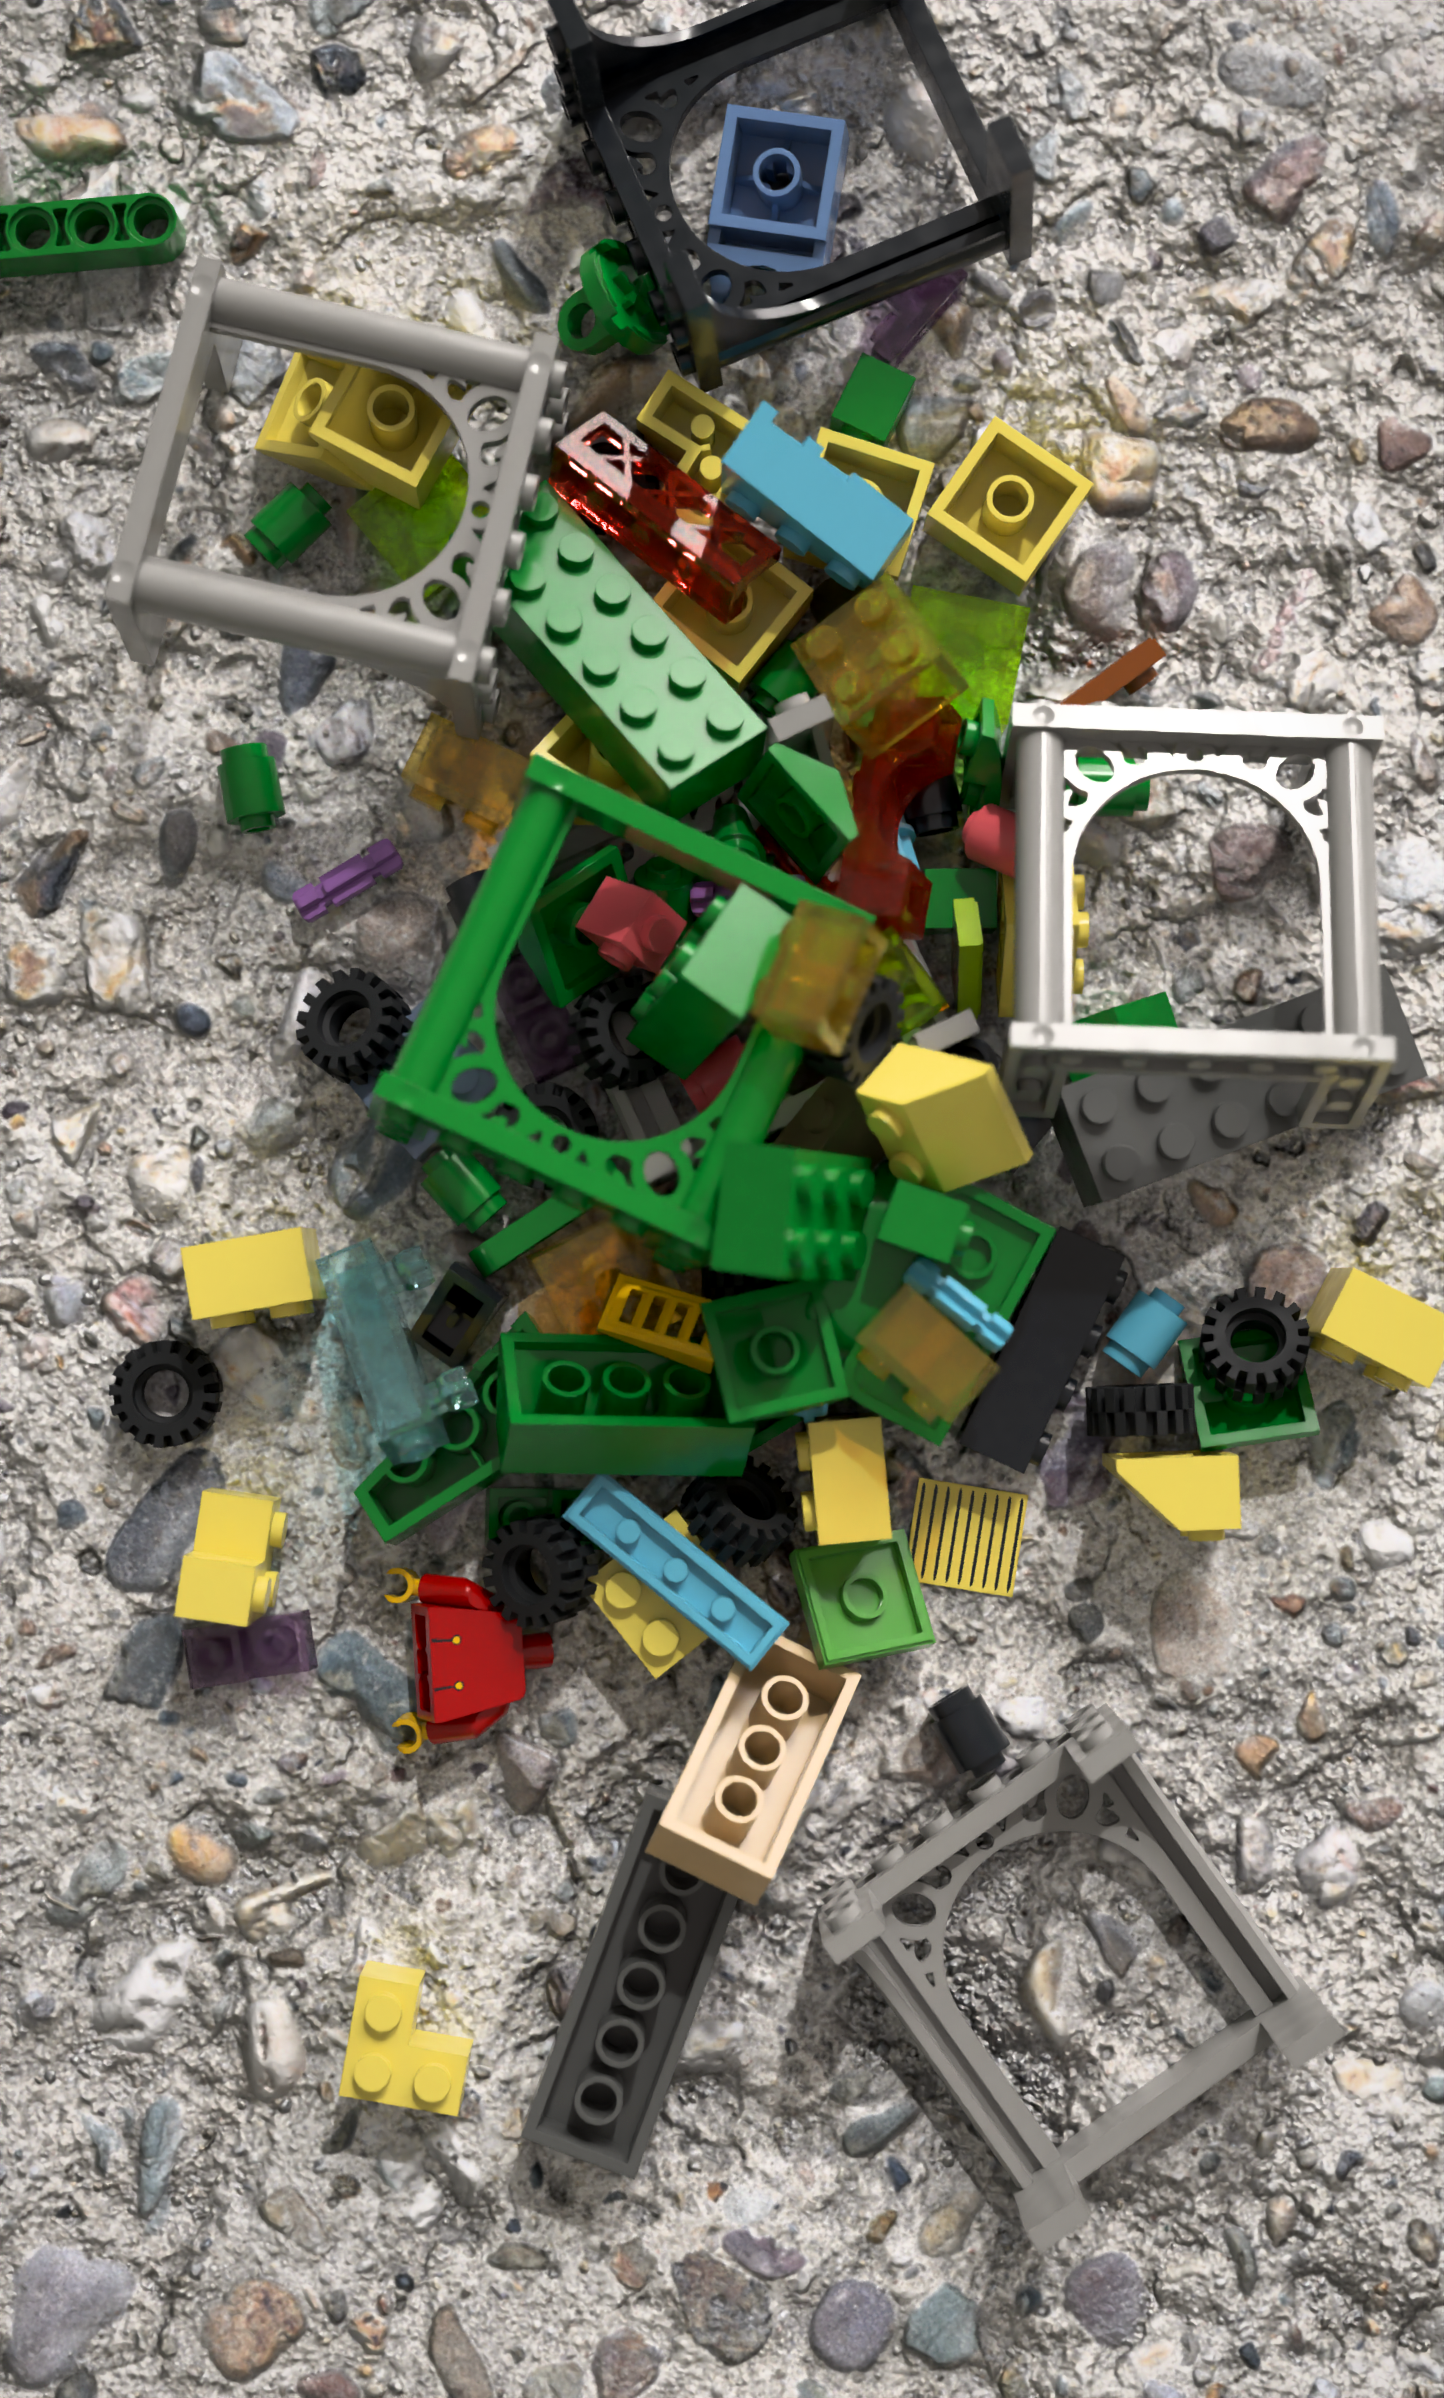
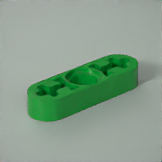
[468,1159,628,1279]

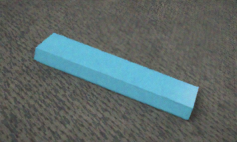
[562,1474,790,1671]

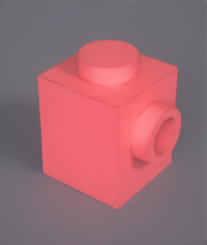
[575,876,688,974]

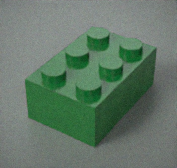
[626,882,804,1081]
[710,1141,875,1281]

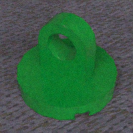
[557,238,670,355]

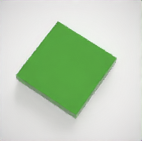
[788,1529,936,1670]

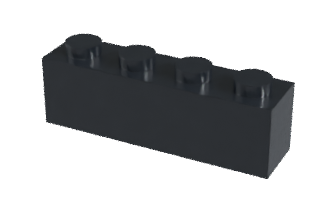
[955,1226,1128,1474]

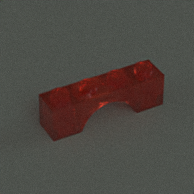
[831,691,963,940]

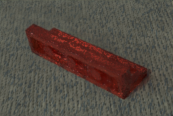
[549,410,782,625]

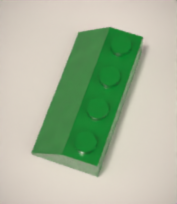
[496,1332,755,1477]

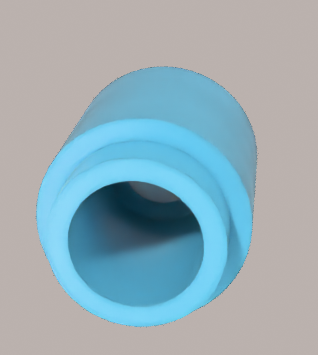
[1102,1287,1187,1378]

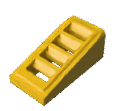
[597,1273,714,1374]

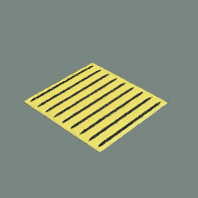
[909,1478,1028,1597]

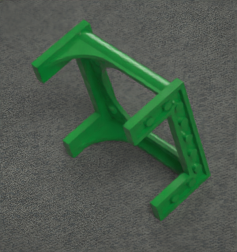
[367,753,876,1275]

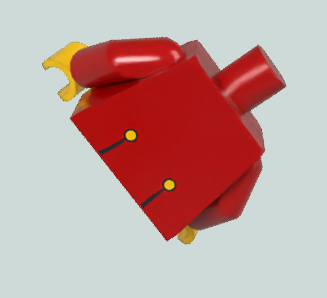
[384,1567,554,1754]

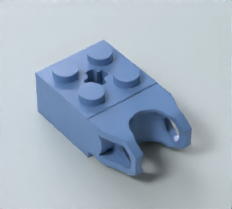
[707,104,850,338]

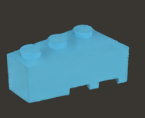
[721,400,914,593]

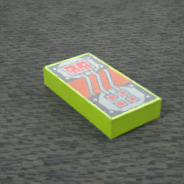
[951,898,983,1019]

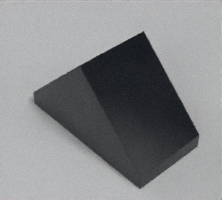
[407,1261,509,1371]

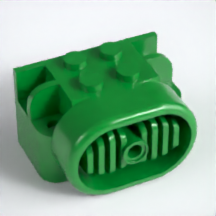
[805,1159,1057,1447]

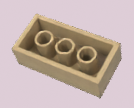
[645,1635,862,1906]

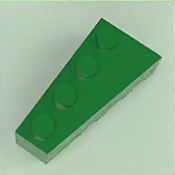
[353,1311,543,1546]

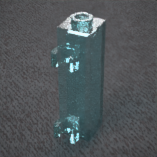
[315,1238,479,1466]

